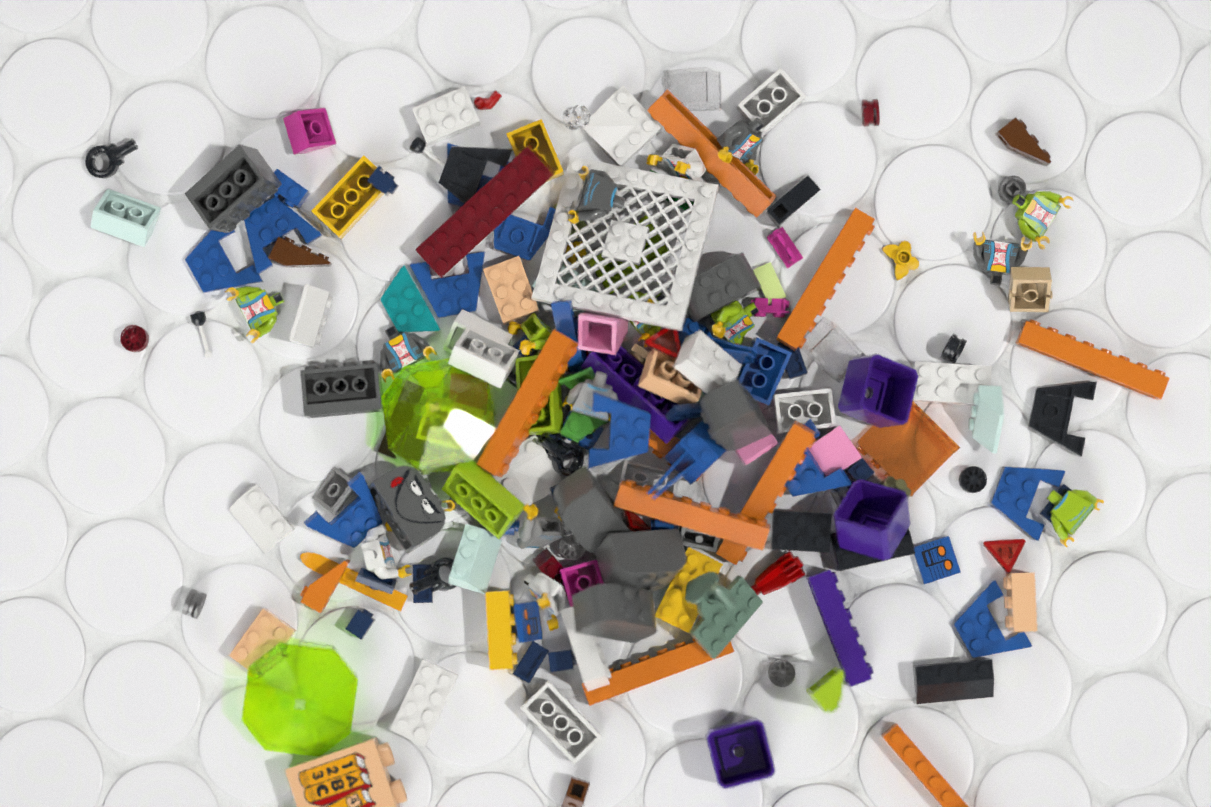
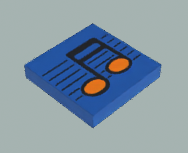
[914,536,961,584]
[514,601,543,643]

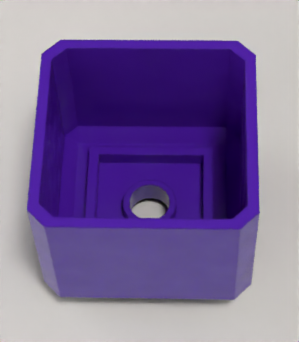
[838,354,919,428]
[834,479,911,560]
[705,717,776,789]

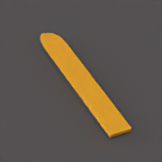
[300,552,408,612]

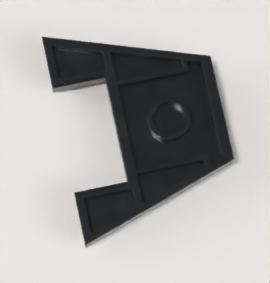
[438,146,513,204]
[1028,381,1097,457]

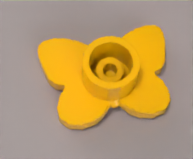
[882,241,919,281]

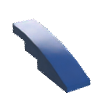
[551,300,587,372]

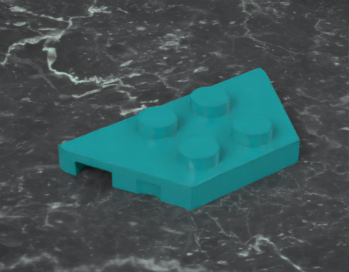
[380,265,441,333]

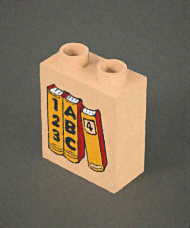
[285,737,408,807]

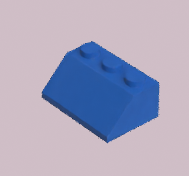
[737,337,792,406]

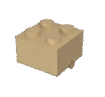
[1008,267,1052,312]

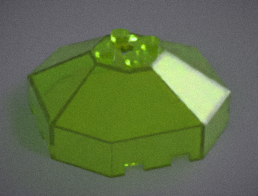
[381,358,496,476]
[241,641,358,757]

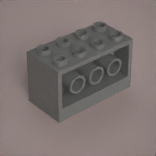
[184,144,282,233]
[300,360,384,419]

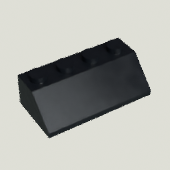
[830,528,915,571]
[913,658,994,704]

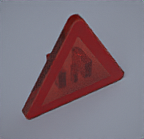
[644,328,681,360]
[623,509,651,532]
[983,539,1026,573]

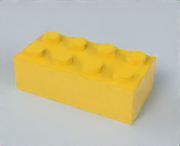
[311,155,384,239]
[655,547,723,633]
[485,590,518,670]

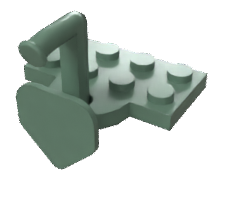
[685,571,763,659]

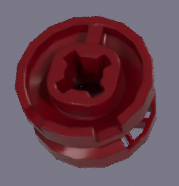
[861,99,880,127]
[120,325,149,352]

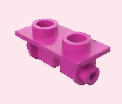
[767,227,803,269]
[751,298,789,318]

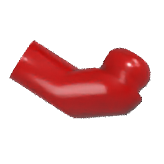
[474,90,502,110]

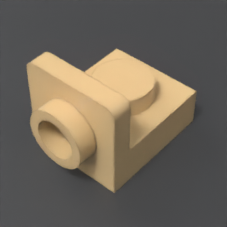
[630,343,649,365]

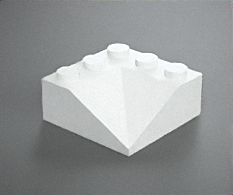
[581,85,662,166]
[491,435,562,506]

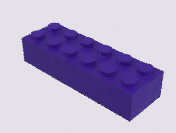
[581,346,692,444]
[806,569,874,687]

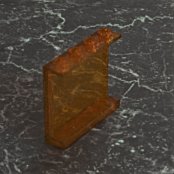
[855,401,960,497]

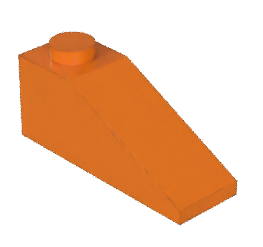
[300,559,350,613]

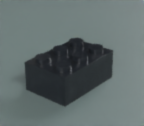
[770,511,832,553]

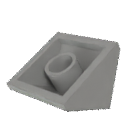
[312,467,354,515]

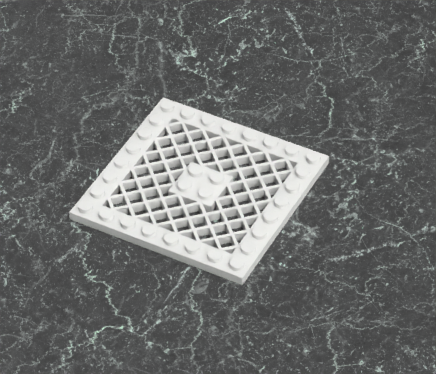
[532,156,719,331]

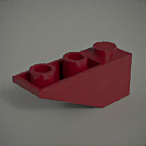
[532,547,570,605]

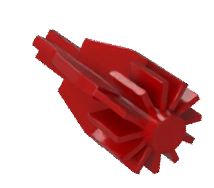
[751,551,805,595]

